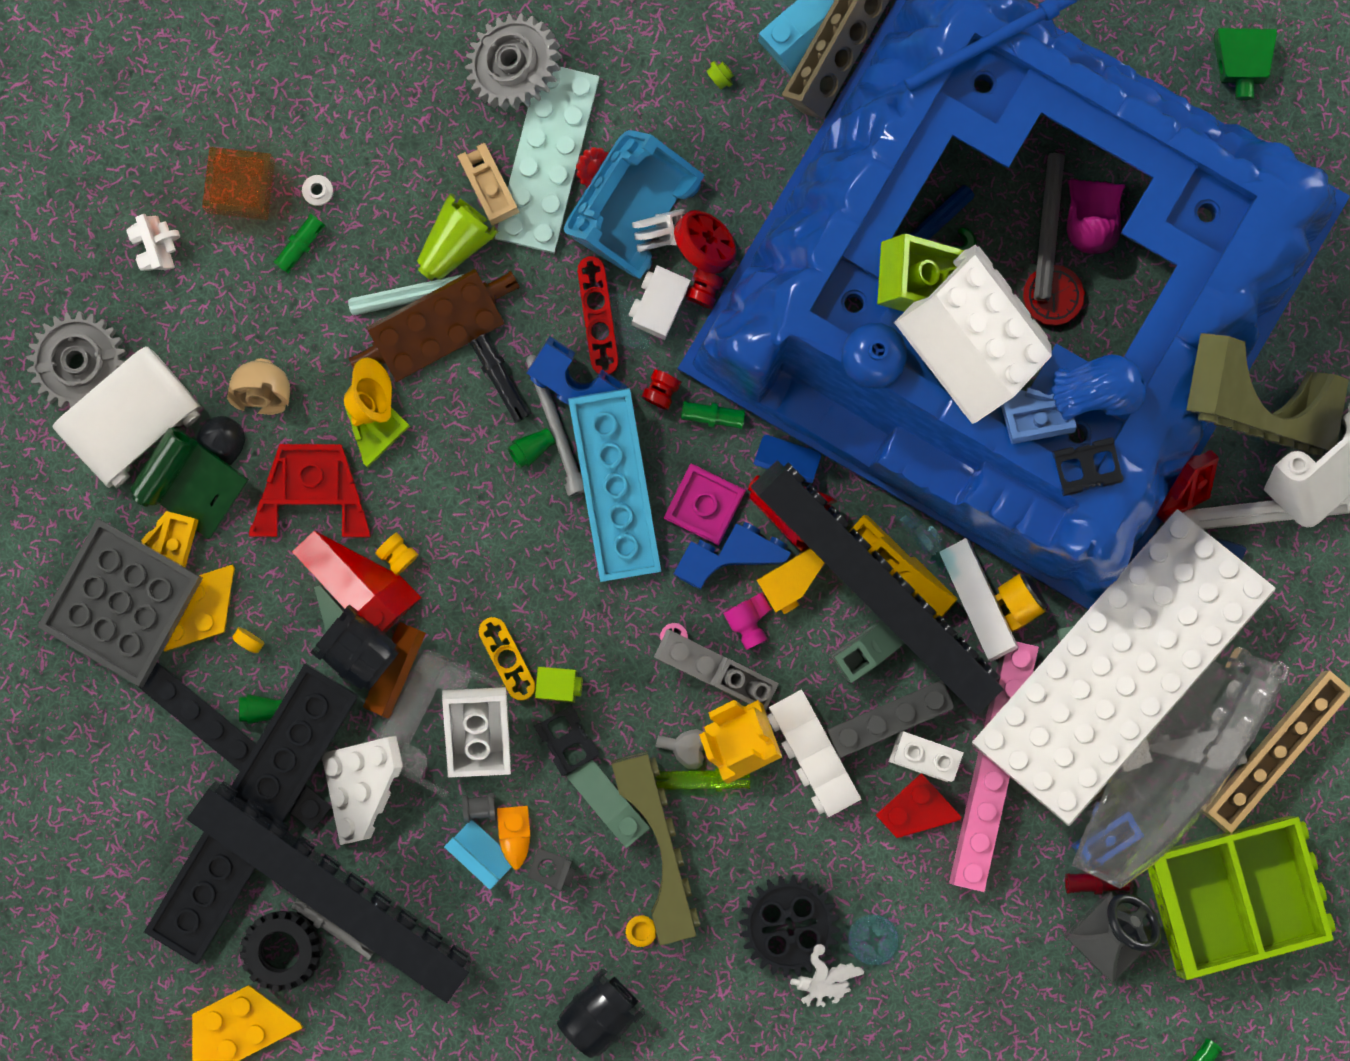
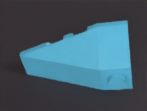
[758,0,834,77]

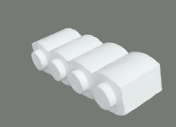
[767,689,862,817]

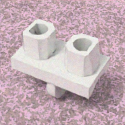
[126,214,180,271]

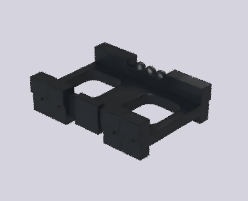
[1052,437,1124,497]
[534,704,600,776]

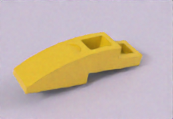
[849,515,958,619]

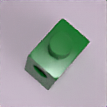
[1214,28,1277,101]

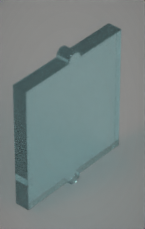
[596,293,651,350]

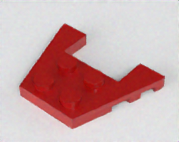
[249,444,371,538]

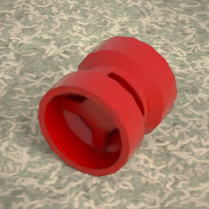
[684,268,725,309]
[641,369,682,410]

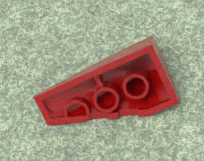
[292,531,422,634]

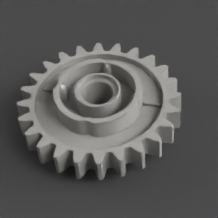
[465,13,562,111]
[26,311,127,409]

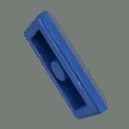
[753,435,821,484]

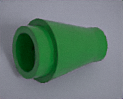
[508,428,556,468]
[239,694,282,725]

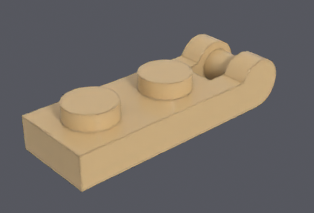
[457,142,520,226]

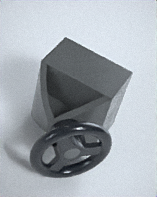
[1064,891,1161,982]

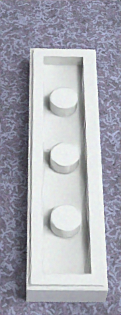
[939,538,1019,662]

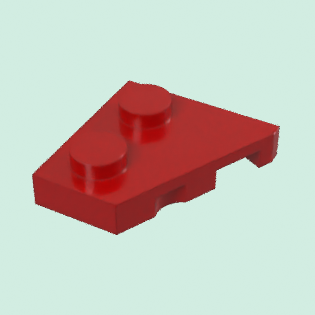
[875,773,962,838]

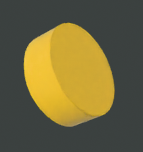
[232,627,265,654]
[626,915,657,947]

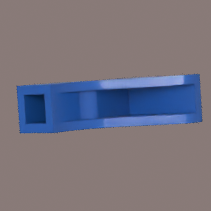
[673,522,791,590]

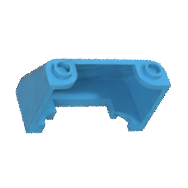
[564,130,705,279]

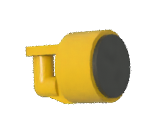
[995,573,1047,632]

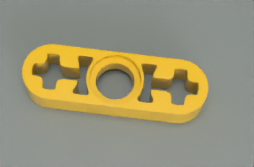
[479,617,536,701]

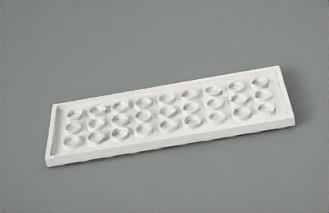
[972,509,1275,826]

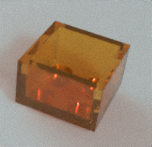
[202,147,275,220]

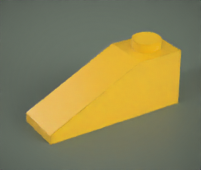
[756,548,825,614]

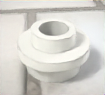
[302,175,333,206]

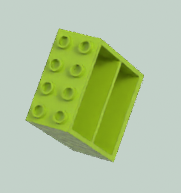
[1143,816,1336,980]

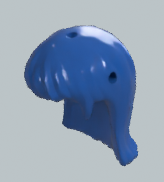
[1052,354,1146,420]

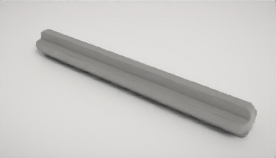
[1034,153,1065,301]

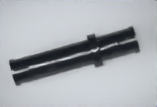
[469,333,532,423]

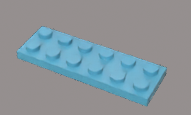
[568,388,661,582]

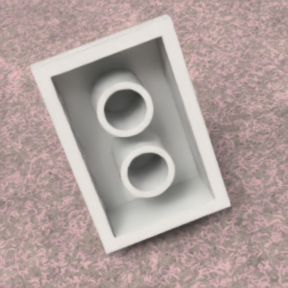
[442,687,511,777]

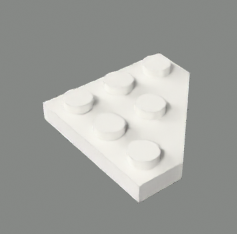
[322,736,403,845]

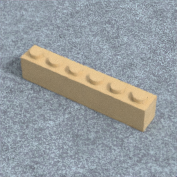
[1202,670,1350,833]

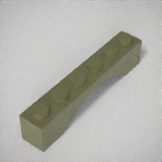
[611,751,700,946]

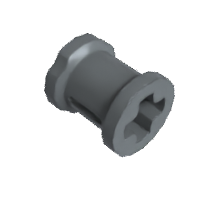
[462,793,496,823]

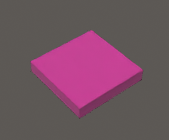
[663,463,746,546]

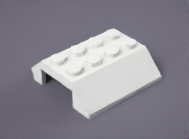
[894,244,1052,424]

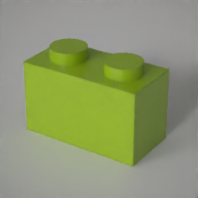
[535,667,583,703]

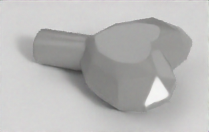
[656,729,704,770]

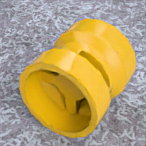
[375,532,419,576]

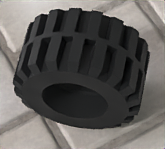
[240,910,323,991]

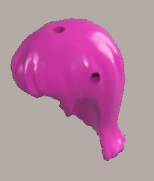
[1067,179,1125,254]

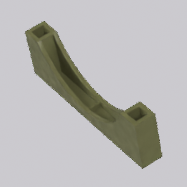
[1186,333,1349,456]

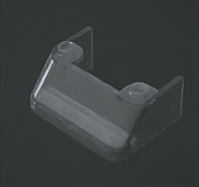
[373,650,505,798]

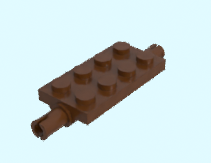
[348,269,520,382]

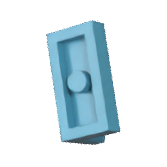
[444,820,512,889]

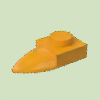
[497,806,530,870]

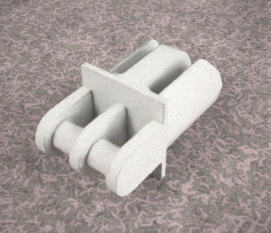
[632,209,685,252]

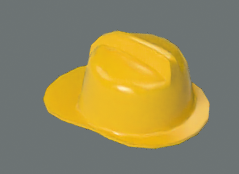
[344,357,392,426]

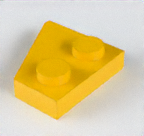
[141,511,199,568]

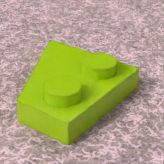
[344,405,410,468]

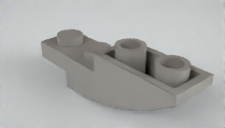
[654,629,779,711]

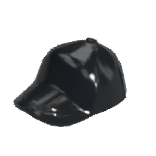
[196,416,245,466]

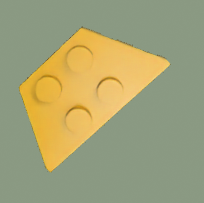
[164,565,235,652]
[192,985,303,1061]

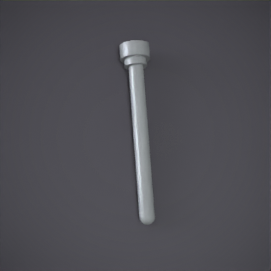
[526,355,584,497]

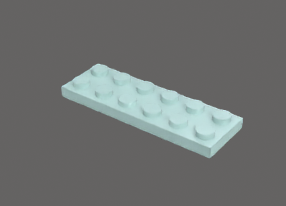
[495,67,599,254]

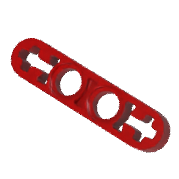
[577,256,619,375]

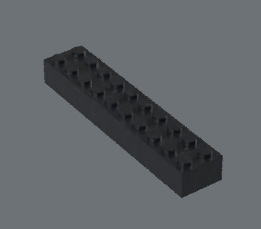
[750,460,1004,715]
[187,781,471,1003]

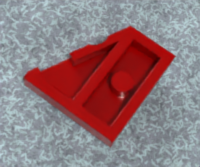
[1156,450,1219,523]

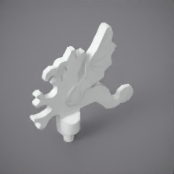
[790,944,864,1007]

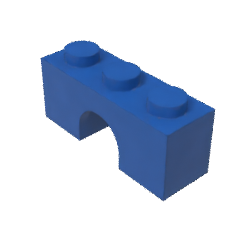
[527,336,627,405]

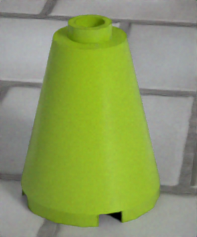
[417,193,499,281]

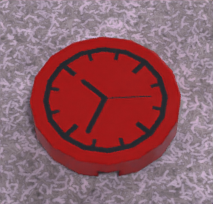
[1022,265,1085,327]

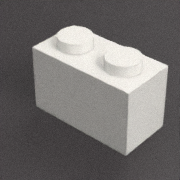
[629,265,691,340]

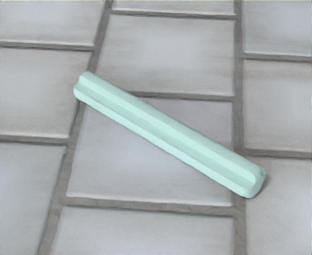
[348,274,464,315]

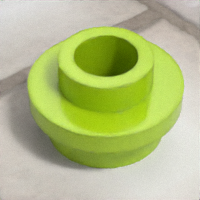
[706,60,734,90]

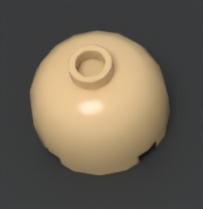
[227,358,290,415]

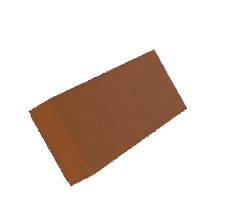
[363,622,426,719]

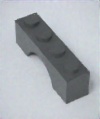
[826,680,955,758]

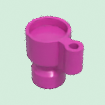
[723,592,771,650]

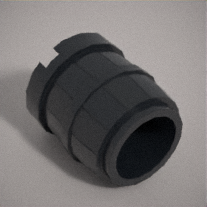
[310,604,399,691]
[557,969,645,1058]

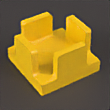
[699,700,782,784]

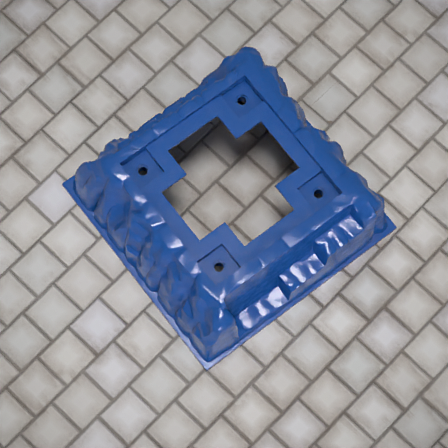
[677,0,1350,610]

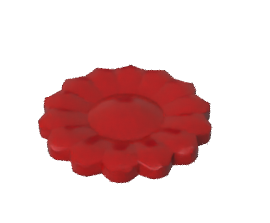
[576,147,609,188]

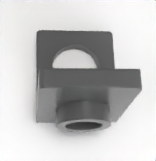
[528,848,576,892]

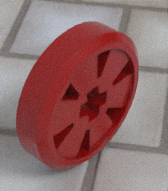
[674,210,736,274]

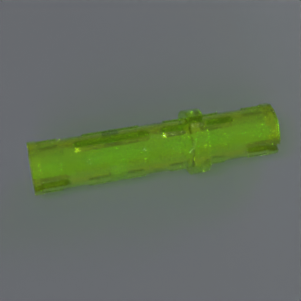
[656,767,750,792]

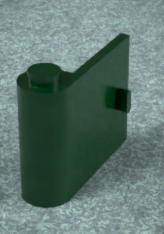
[130,428,249,539]

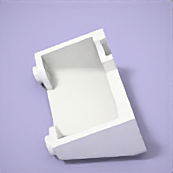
[52,347,203,488]
[1264,402,1350,527]

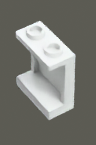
[888,731,964,782]

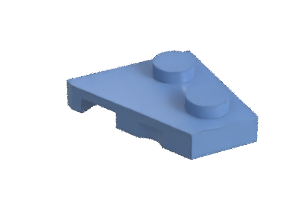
[1001,388,1077,444]

